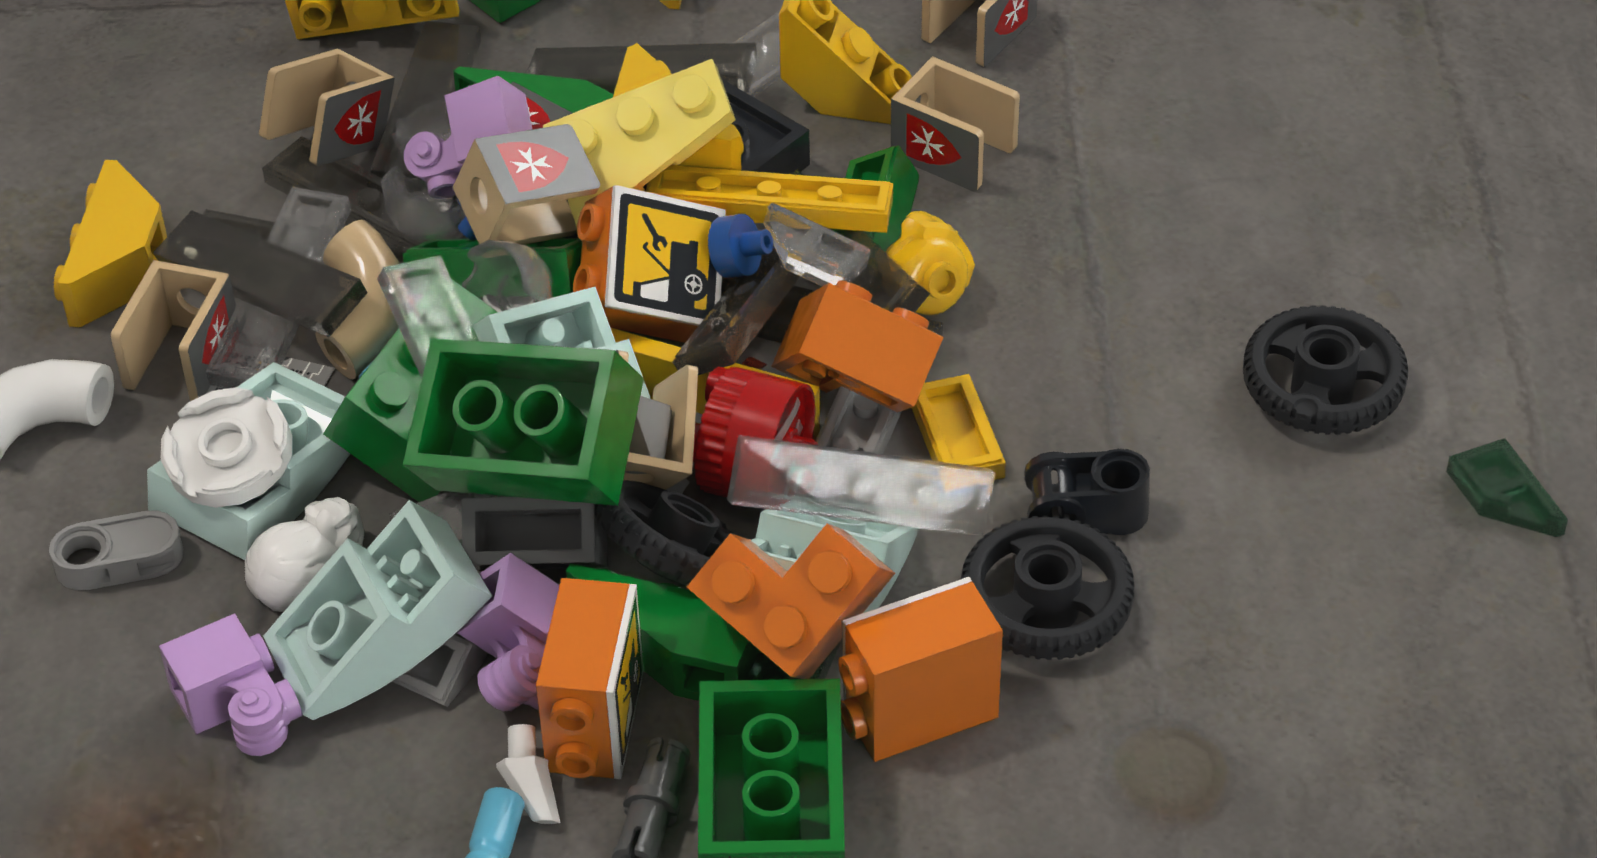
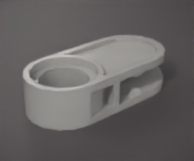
[49,510,184,590]

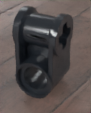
[1024,448,1150,535]

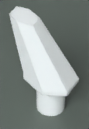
[496,724,560,824]

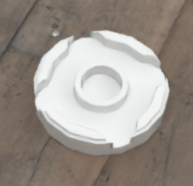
[161,387,292,508]

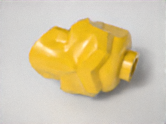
[881,211,975,316]

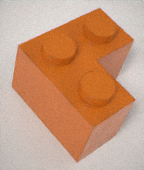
[771,280,944,413]
[687,523,895,679]

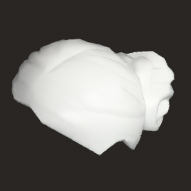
[245,497,364,612]

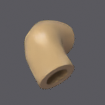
[315,219,407,379]

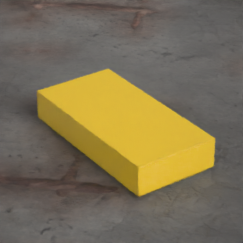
[912,374,1006,490]

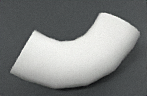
[0,359,114,460]

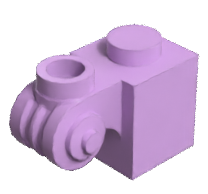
[404,76,532,199]
[457,553,559,711]
[159,613,302,756]

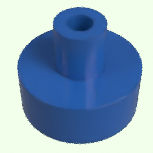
[708,214,773,278]

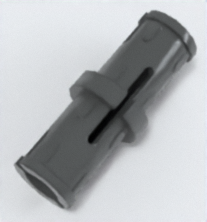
[612,737,691,858]

